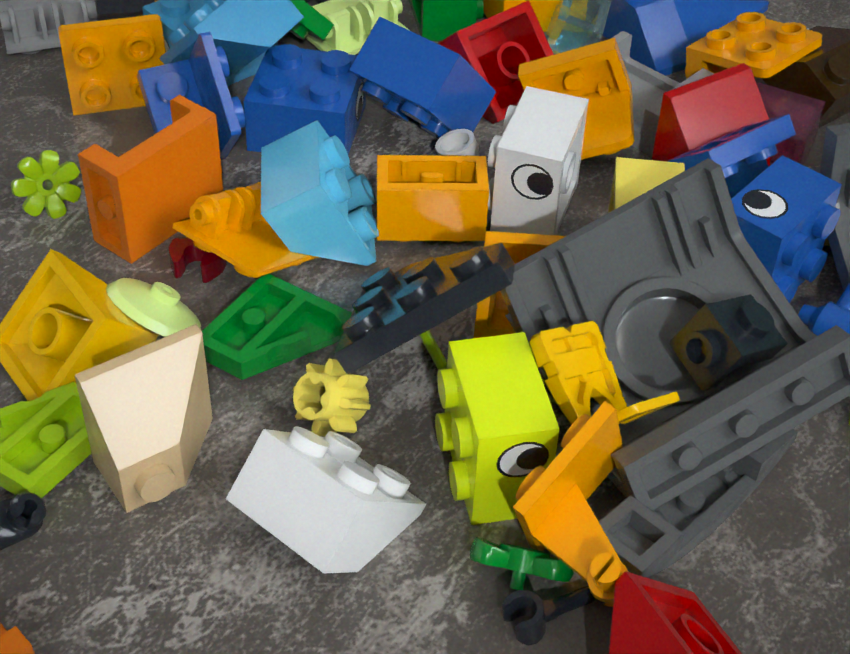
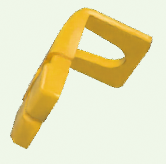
[529,321,680,425]

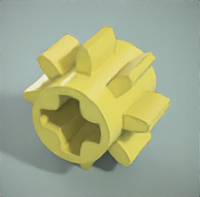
[293,358,371,436]

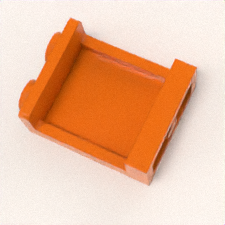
[78,95,223,264]

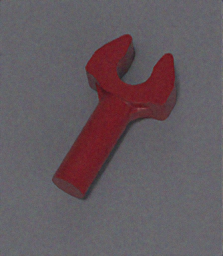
[168,237,227,283]

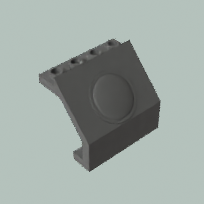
[500,158,850,511]

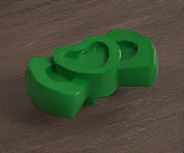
[470,537,574,590]

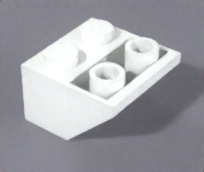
[226,426,426,574]

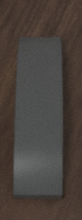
[599,429,798,578]

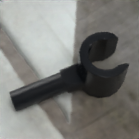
[502,586,595,645]

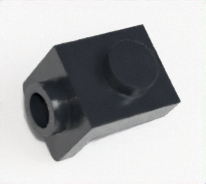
[670,294,788,391]

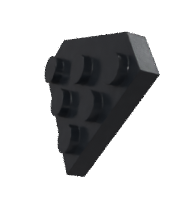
[334,243,515,375]

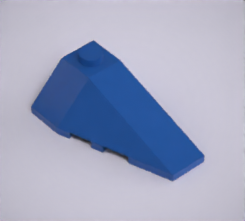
[601,0,769,76]

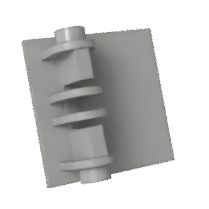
[0,0,98,54]

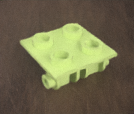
[305,0,410,55]

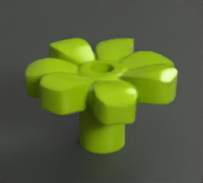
[11,150,81,219]

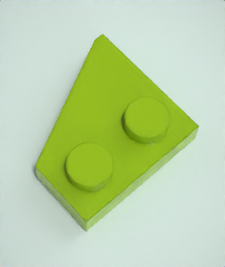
[0,382,92,498]

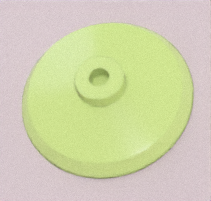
[106,278,201,337]

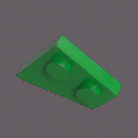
[202,274,352,380]

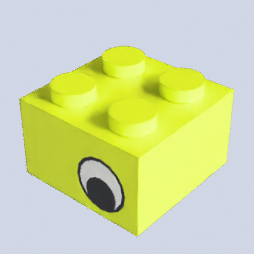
[435,332,560,525]

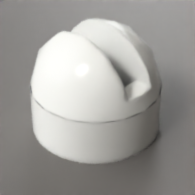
[435,129,479,156]

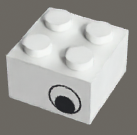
[488,86,589,235]

